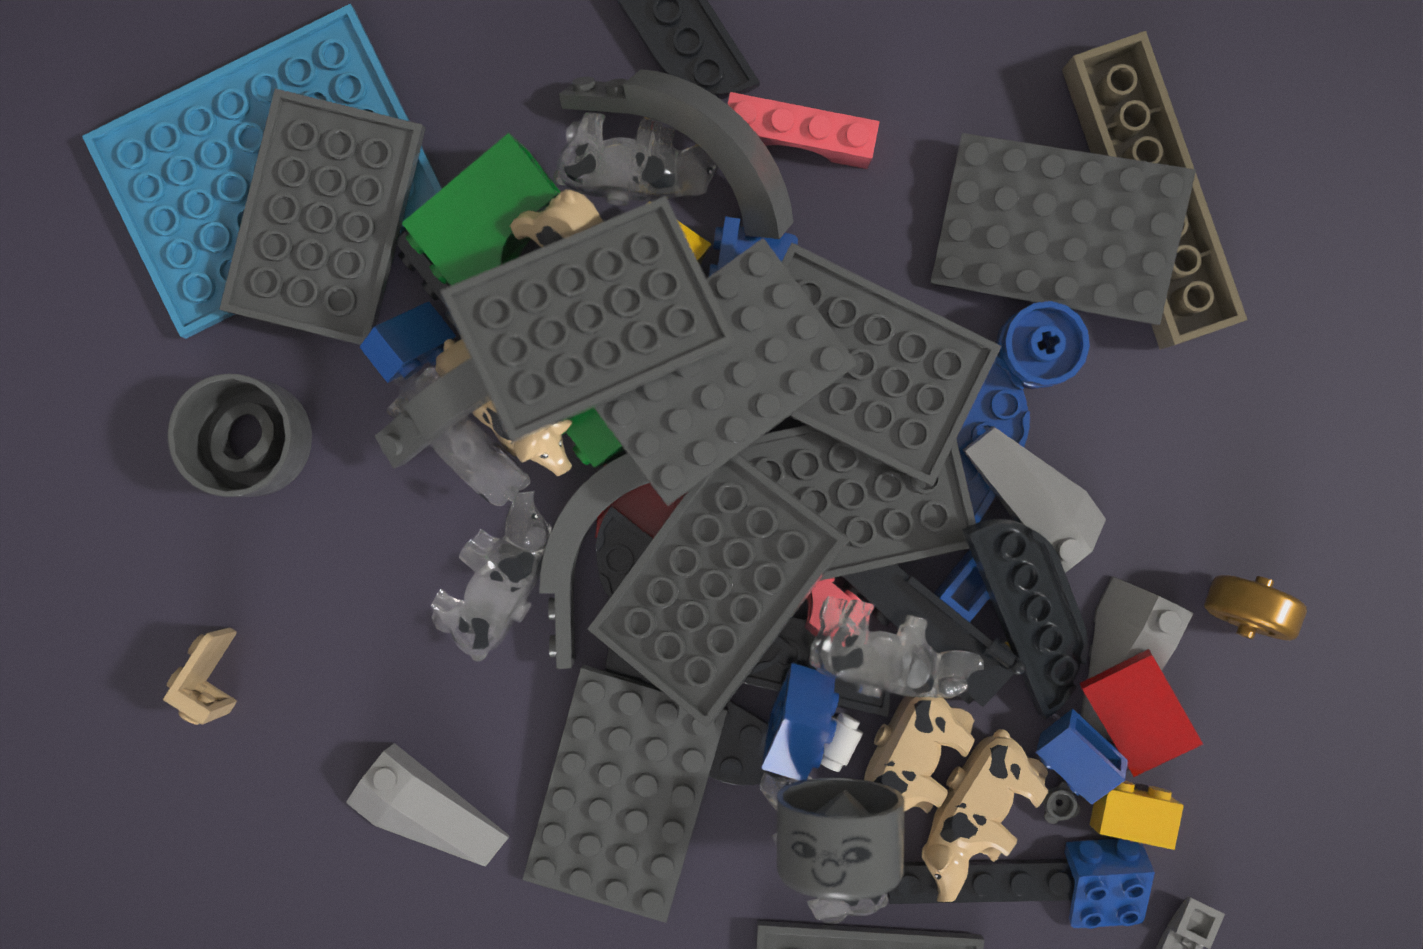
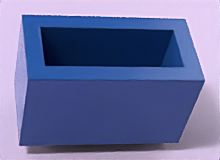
[359,301,457,383]
[933,549,990,623]
[1036,708,1128,805]

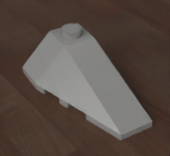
[963,426,1106,573]
[1081,576,1193,742]
[346,743,509,867]

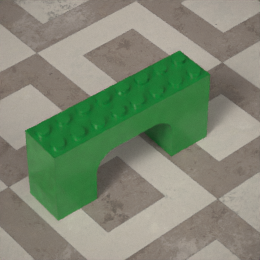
[402,133,625,468]

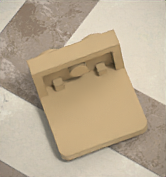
[163,628,237,725]

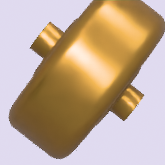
[1204,575,1307,640]

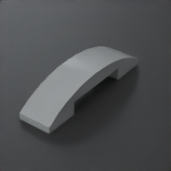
[1156,896,1225,949]

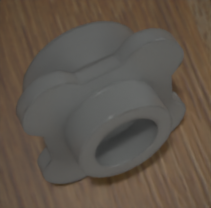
[1042,781,1080,824]

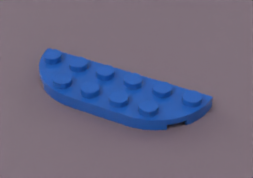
[956,356,1030,523]

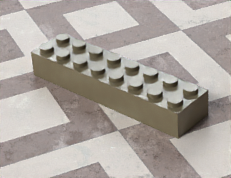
[1062,31,1248,350]

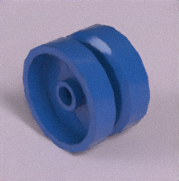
[995,301,1090,389]

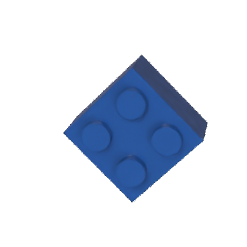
[761,663,839,781]

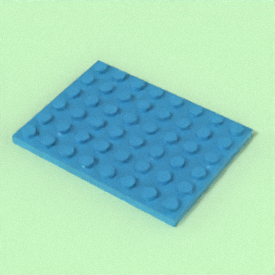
[82,4,442,339]

